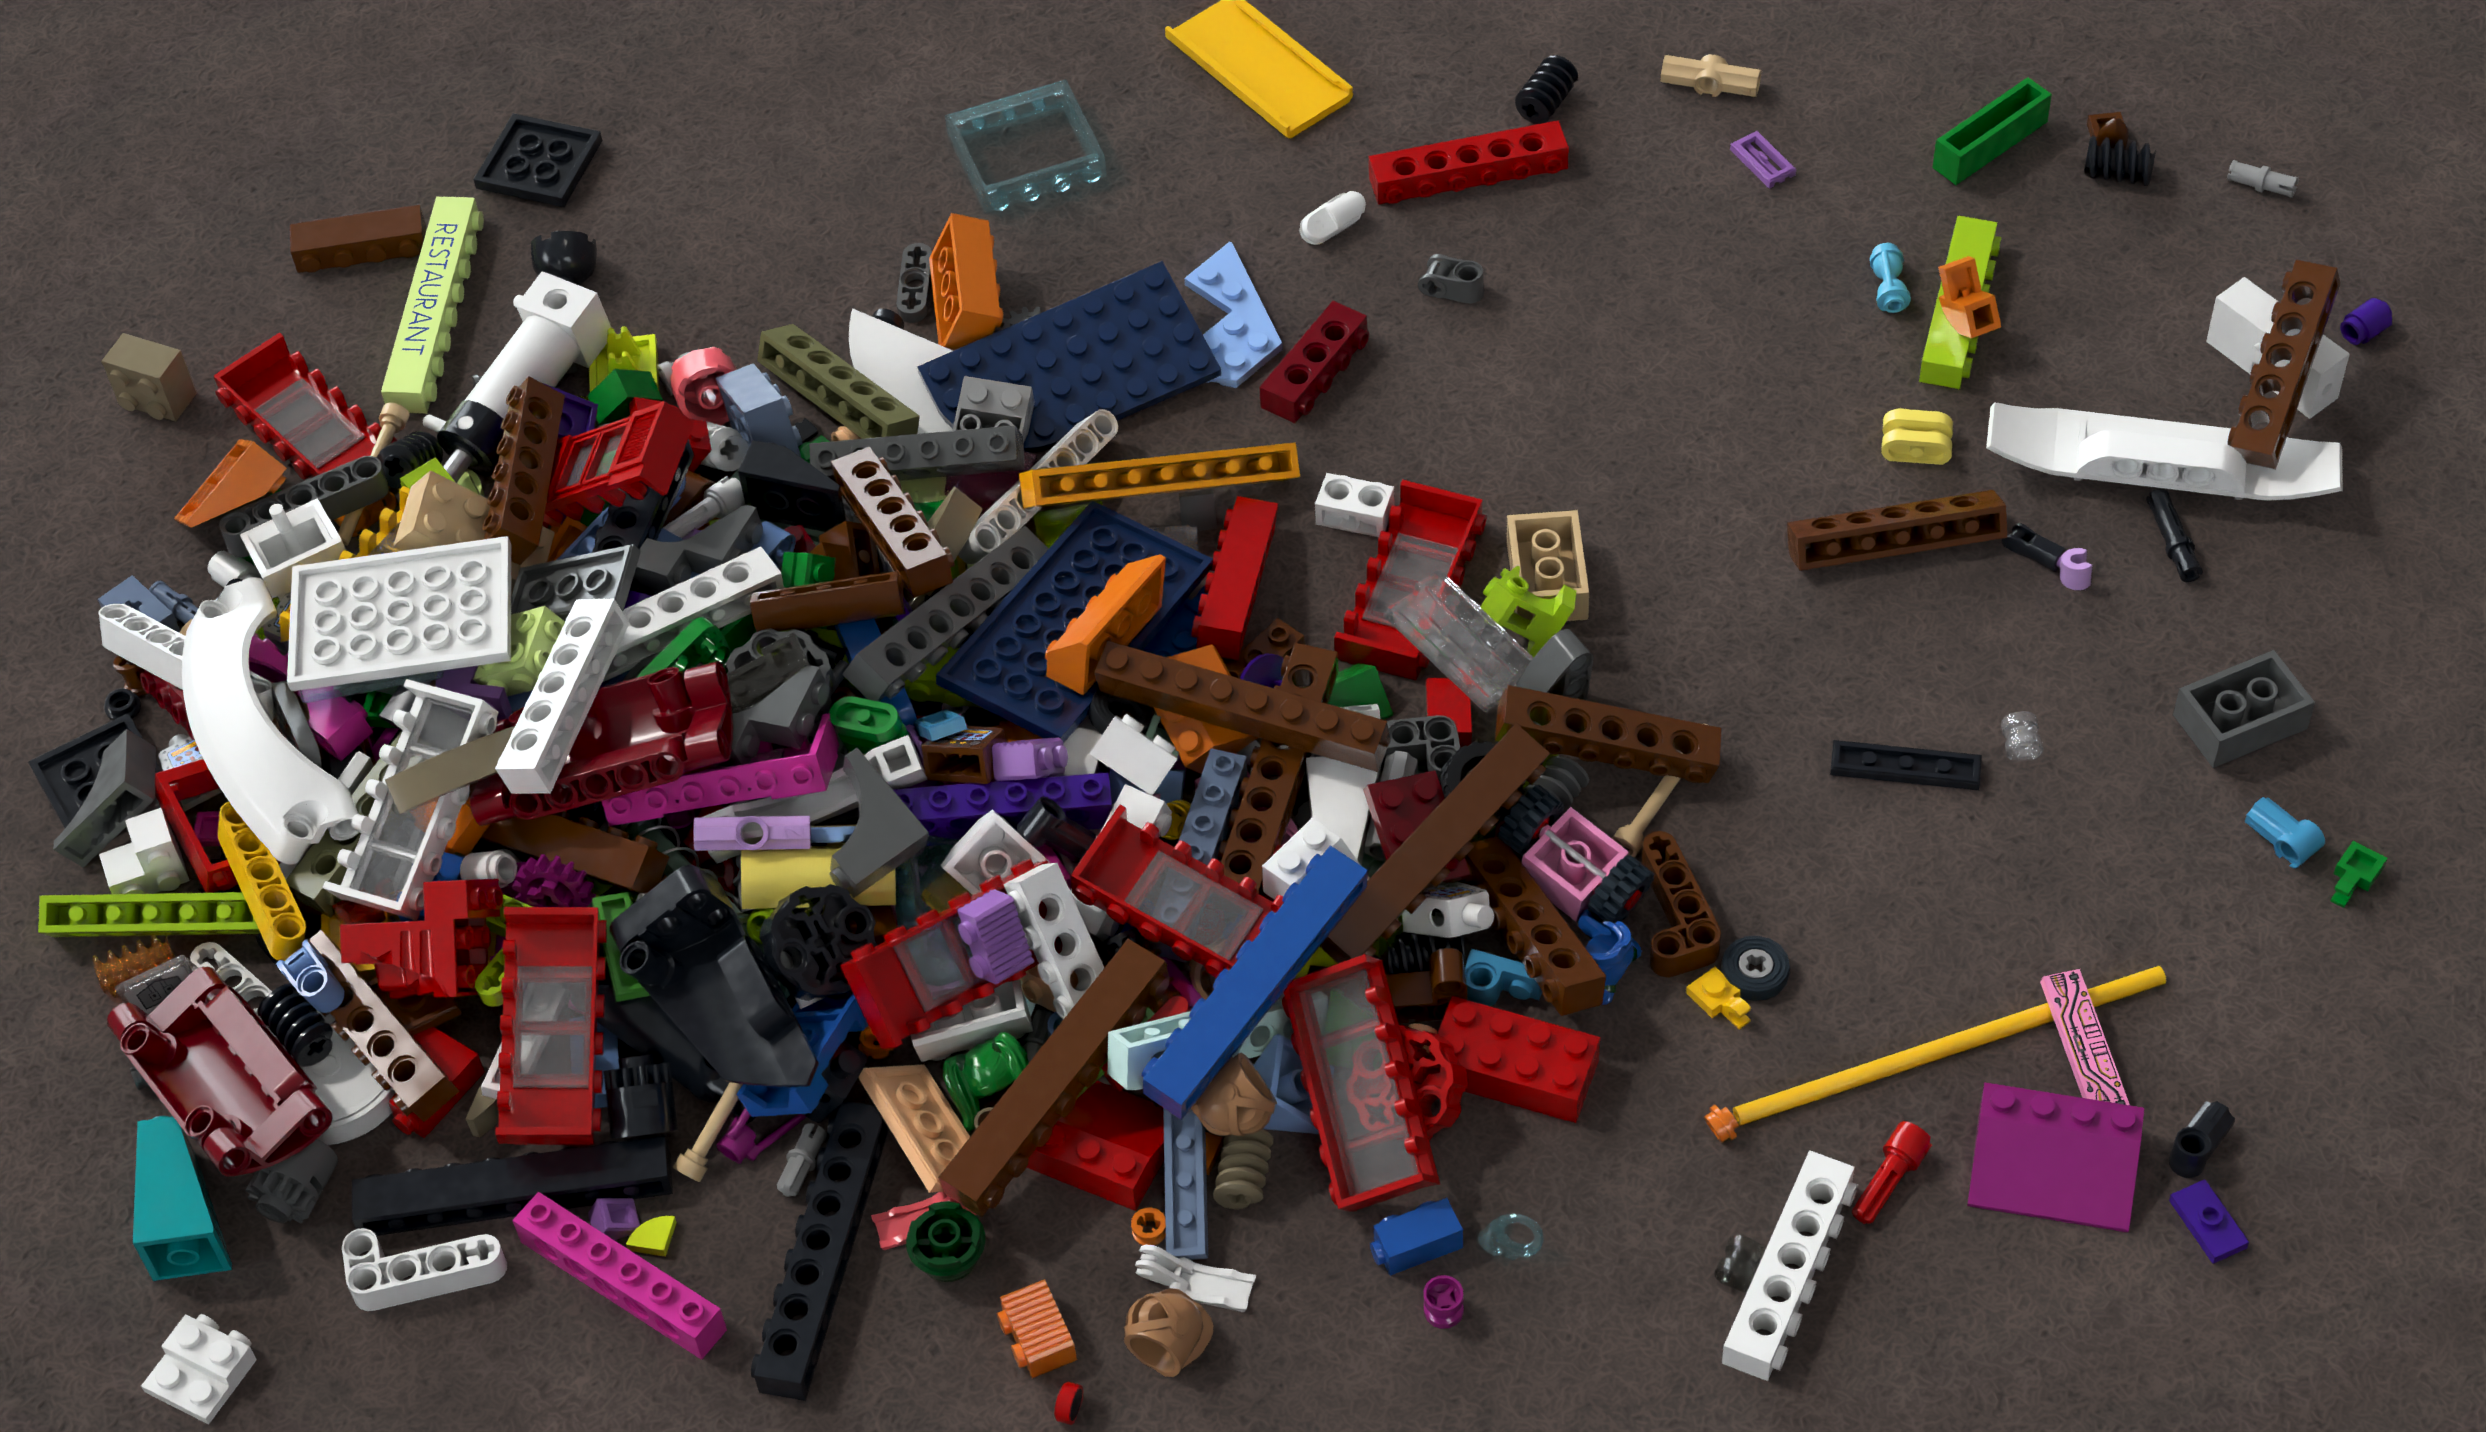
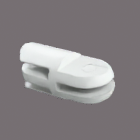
[1299,191,1366,245]

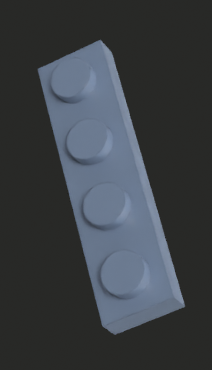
[1163,1108,1208,1260]

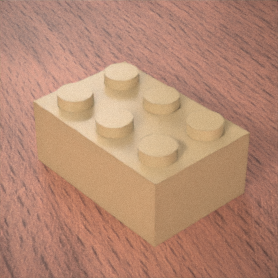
[1507,510,1589,621]

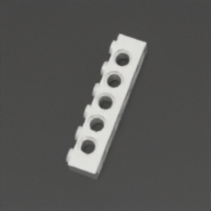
[602,547,784,683]
[495,599,629,794]
[1722,1150,1858,1381]

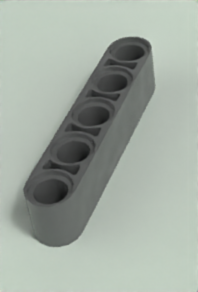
[219,456,389,557]

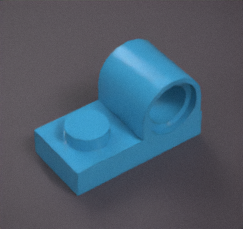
[1465,948,1542,1006]

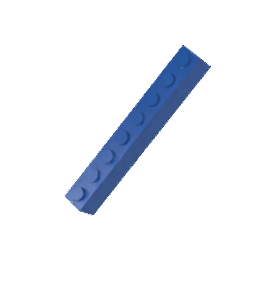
[1141,845,1368,1120]

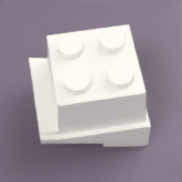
[240,498,346,601]

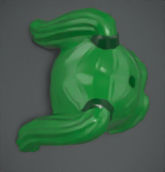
[943,1032,1029,1131]

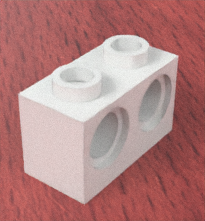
[1315,473,1394,537]

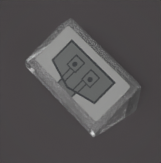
[115,955,198,1015]

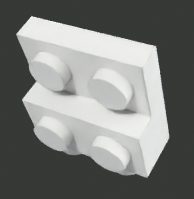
[141,1314,257,1425]

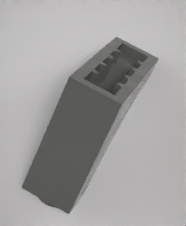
[53,729,156,868]
[830,748,929,898]

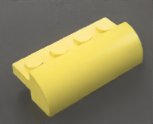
[741,842,896,909]

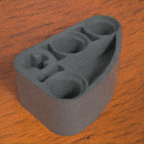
[1516,629,1594,725]

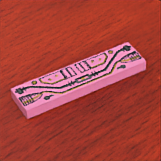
[2040,969,2130,1105]

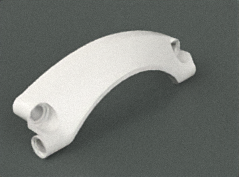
[182,577,359,864]

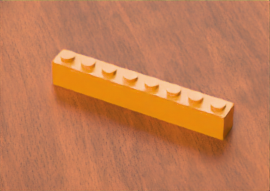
[1019,442,1300,509]

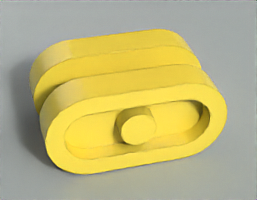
[1882,408,1953,465]

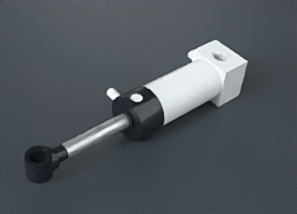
[423,271,612,483]

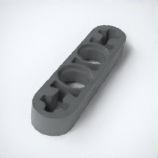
[271,680,322,769]

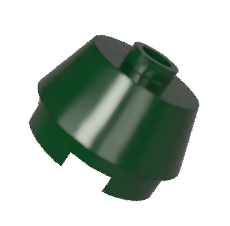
[906,1201,986,1282]

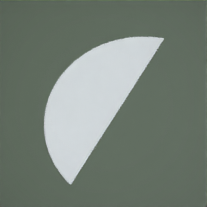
[849,308,953,434]

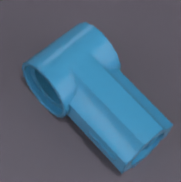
[2245,797,2325,868]

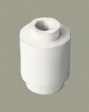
[208,551,260,587]
[460,851,517,888]

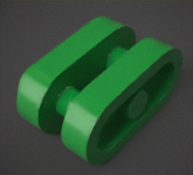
[829,696,911,754]

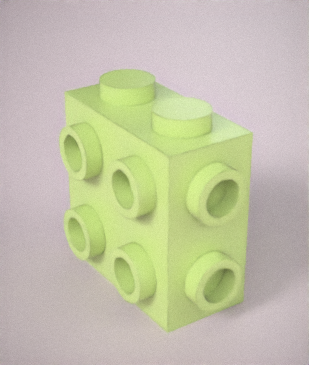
[473,606,565,697]

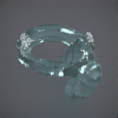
[1477,1214,1544,1261]

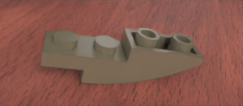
[892,487,982,621]

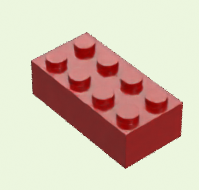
[1429,996,1600,1123]

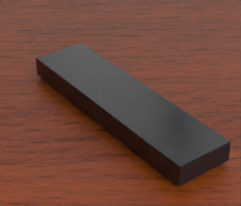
[1830,740,1982,790]

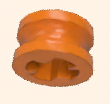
[1131,1207,1166,1246]

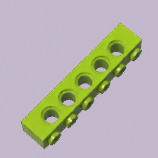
[38,892,260,937]

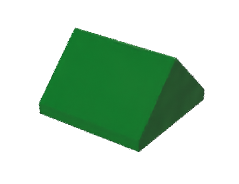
[1303,663,1393,720]

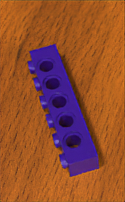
[893,773,1112,843]

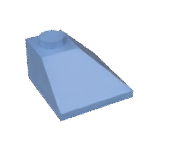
[1254,1034,1335,1134]

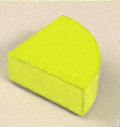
[626,1216,677,1257]

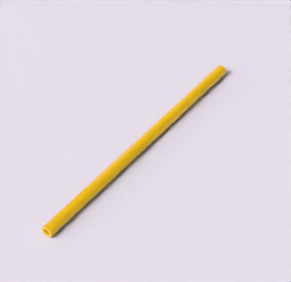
[1733,966,2166,1126]

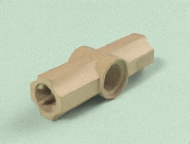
[1661,55,1762,97]

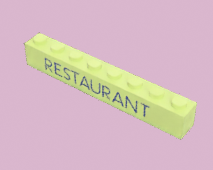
[381,197,484,414]

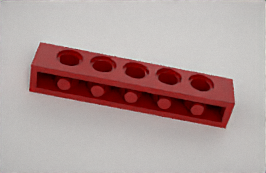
[1368,120,1569,204]

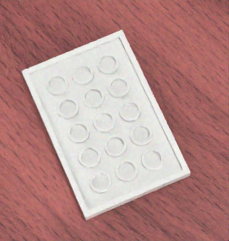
[287,536,511,692]

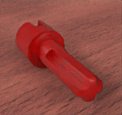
[1852,1121,1932,1224]

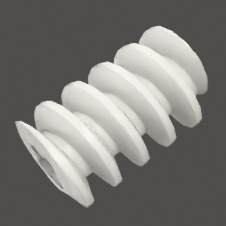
[701,421,749,471]

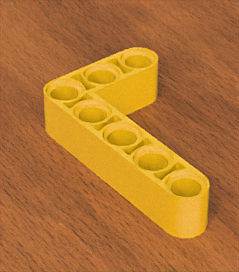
[218,802,306,961]

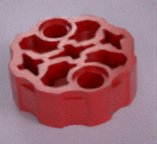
[1347,1025,1468,1141]

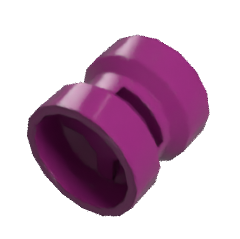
[1423,1275,1464,1329]

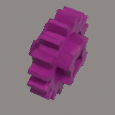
[512,854,596,907]

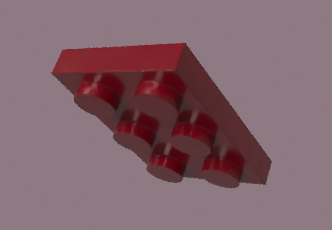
[1363,770,1470,888]

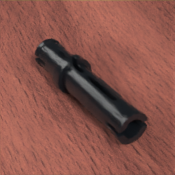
[2146,488,2203,582]

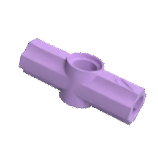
[694,816,811,851]

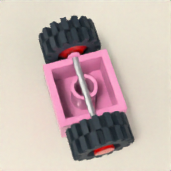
[1497,785,1655,923]

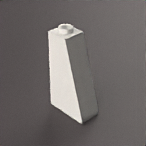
[1306,756,1381,865]

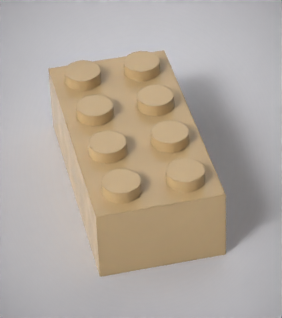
[393,471,555,596]

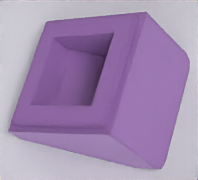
[588,1198,640,1240]

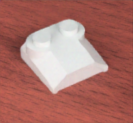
[941,809,1050,895]

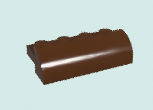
[750,571,905,632]

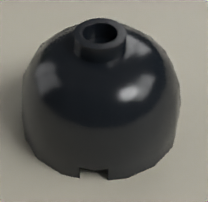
[531,231,597,285]

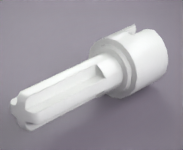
[663,476,745,539]

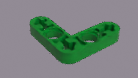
[636,617,733,678]

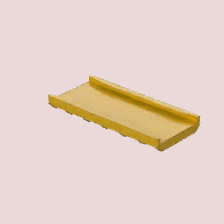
[1165,0,1353,139]

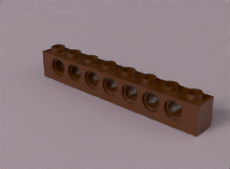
[1212,643,1339,916]

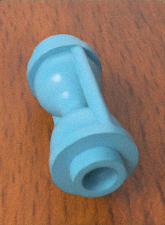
[1870,243,1911,313]

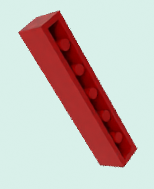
[1191,496,1278,660]

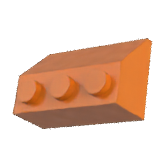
[1154,645,1258,774]

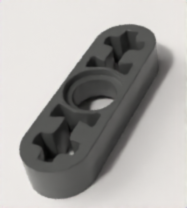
[896,243,932,323]

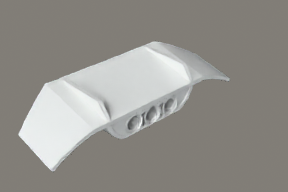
[1986,402,2343,501]

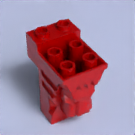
[340,879,503,999]

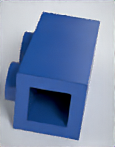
[1370,1198,1463,1276]

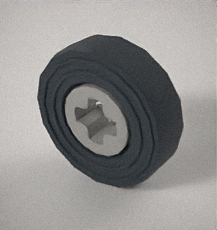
[1721,936,1790,1001]

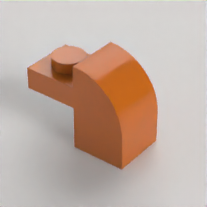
[1938,256,2001,338]

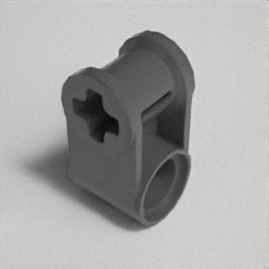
[1418,254,1484,304]

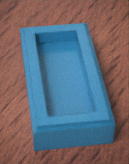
[913,709,967,741]

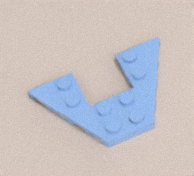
[1184,242,1282,388]

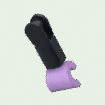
[2002,523,2092,590]

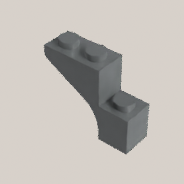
[634,505,763,593]
[714,666,830,767]

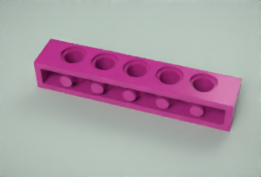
[512,1192,727,1360]

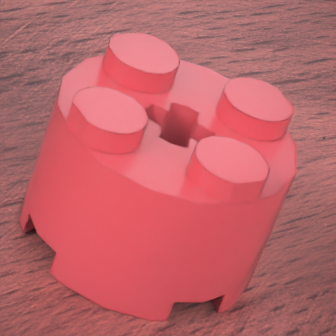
[670,347,737,425]

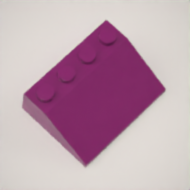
[1967,1082,2144,1232]

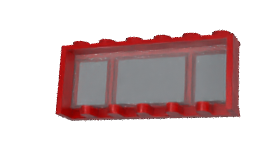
[1282,954,1440,1212]

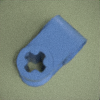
[276,939,344,1013]

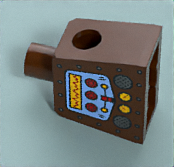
[921,726,1006,784]

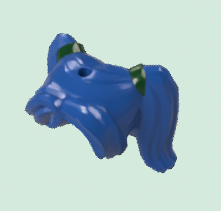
[1578,909,1642,1005]

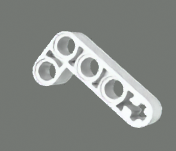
[342,1228,507,1311]

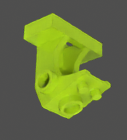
[1479,566,1577,659]

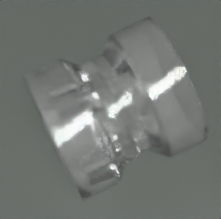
[2001,711,2043,761]

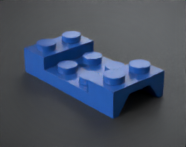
[736,993,868,1117]

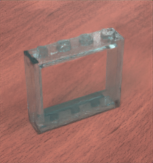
[945,79,1107,213]

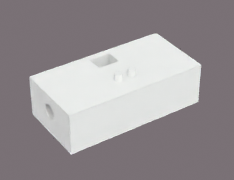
[2206,277,2350,419]

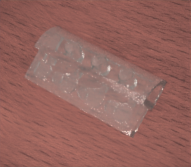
[1384,569,1534,712]

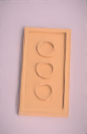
[858,1064,970,1193]

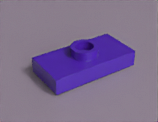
[2169,1179,2249,1264]

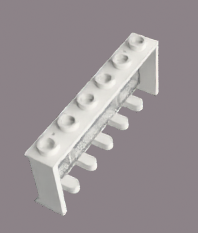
[323,679,499,921]

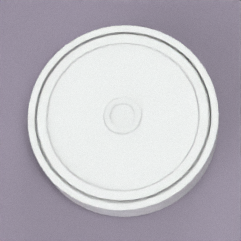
[276,1001,396,1145]

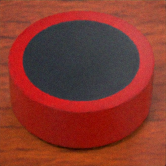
[1054,1381,1084,1425]

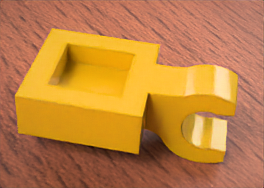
[1686,966,1751,1030]

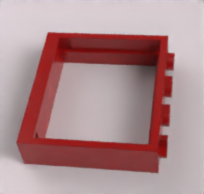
[155,759,281,893]

